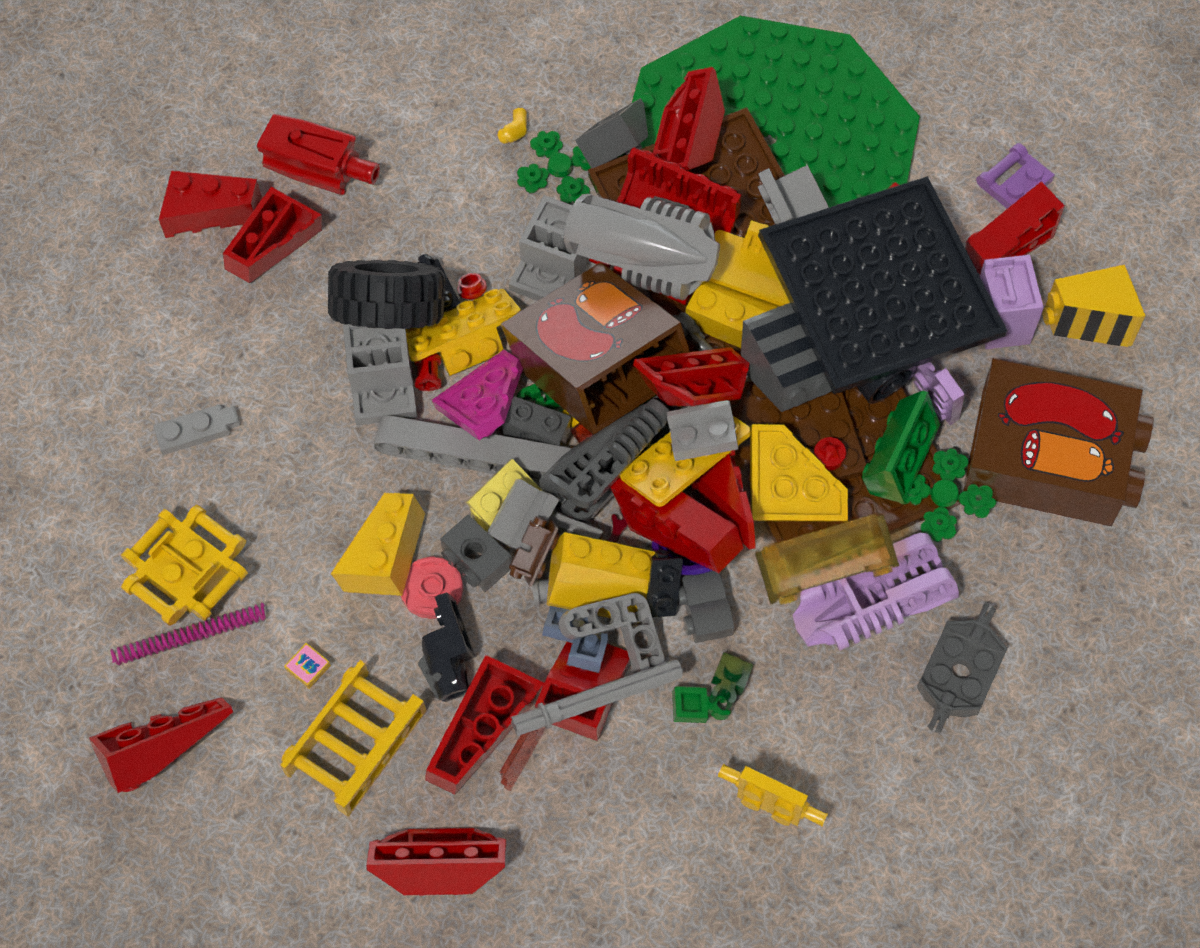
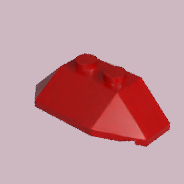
[653,67,725,170]
[633,347,750,406]
[366,828,506,896]

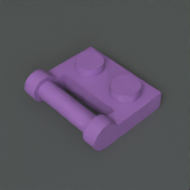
[976,143,1055,208]

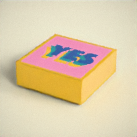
[284,643,331,689]

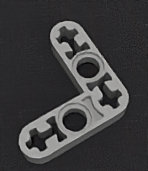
[559,593,666,674]

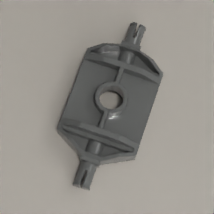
[917,604,1008,733]

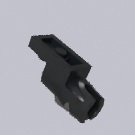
[418,592,475,702]

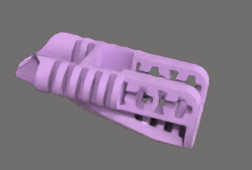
[793,533,959,651]

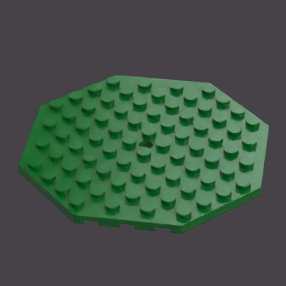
[617,15,920,207]

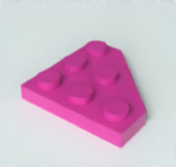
[432,350,523,441]

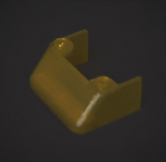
[755,512,899,605]

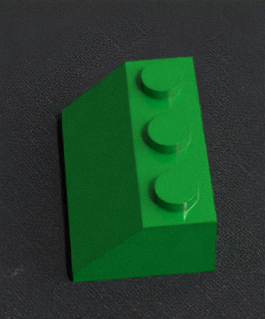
[862,390,940,504]

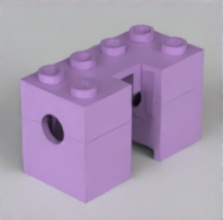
[980,255,1044,349]

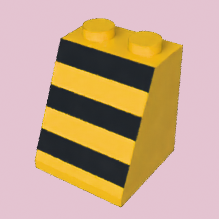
[1042,264,1146,347]

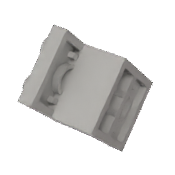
[758,165,829,225]
[508,195,587,301]
[343,324,417,426]

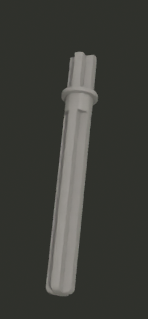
[511,660,683,736]

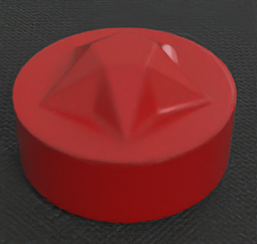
[813,437,846,471]

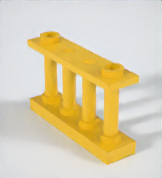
[280,660,426,817]

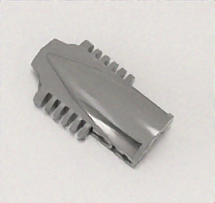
[564,194,720,300]

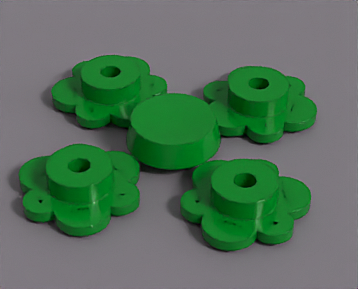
[517,131,591,204]
[899,448,996,542]

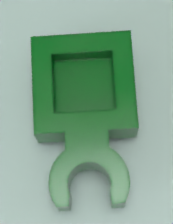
[672,686,731,723]

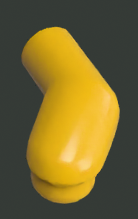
[497,108,527,144]

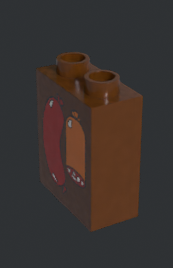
[501,262,690,435]
[963,358,1154,527]

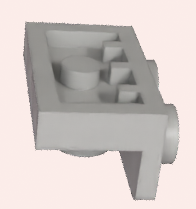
[667,400,739,461]

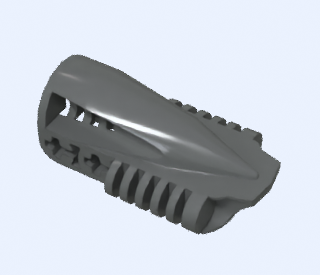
[539,395,674,523]

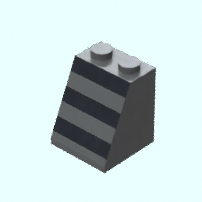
[741,303,832,412]

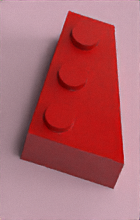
[158,171,262,238]
[223,187,322,283]

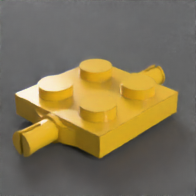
[717,764,828,827]

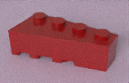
[610,477,744,574]
[425,655,544,795]

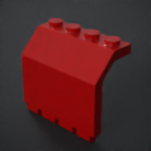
[589,147,741,305]

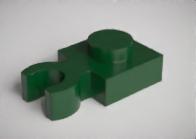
[709,652,753,711]

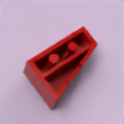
[965,181,1065,275]

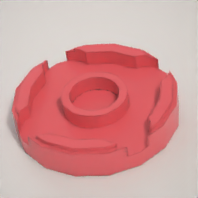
[401,556,464,619]

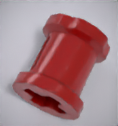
[414,353,441,391]

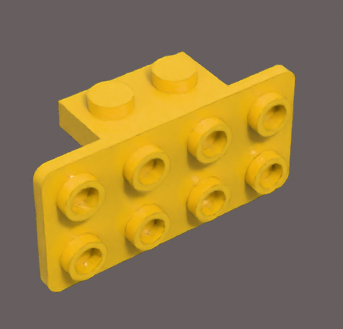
[709,220,790,306]
[406,289,521,376]
[620,404,751,507]

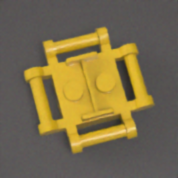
[120,505,248,626]

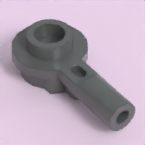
[673,312,714,351]

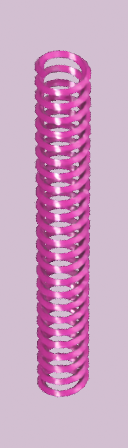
[110,602,265,666]

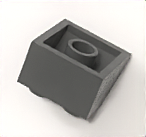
[575,98,648,168]

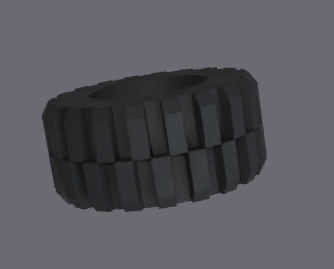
[328,260,445,329]

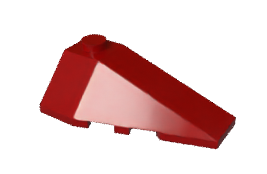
[89,697,233,793]

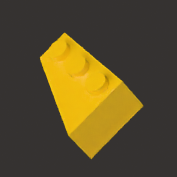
[331,493,425,596]

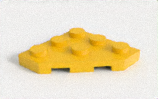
[750,424,848,522]

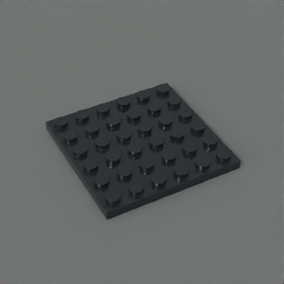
[758,176,1008,394]

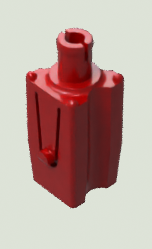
[257,114,380,195]

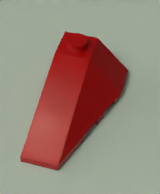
[690,450,756,550]

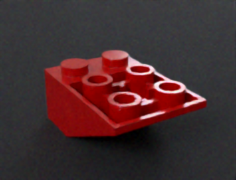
[535,642,630,741]

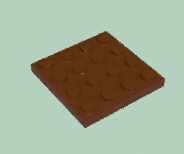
[730,381,866,504]

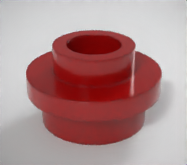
[457,273,487,300]

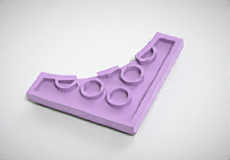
[913,362,964,426]

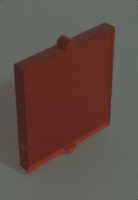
[500,730,539,791]

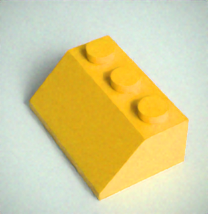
[686,281,780,348]
[546,532,655,623]

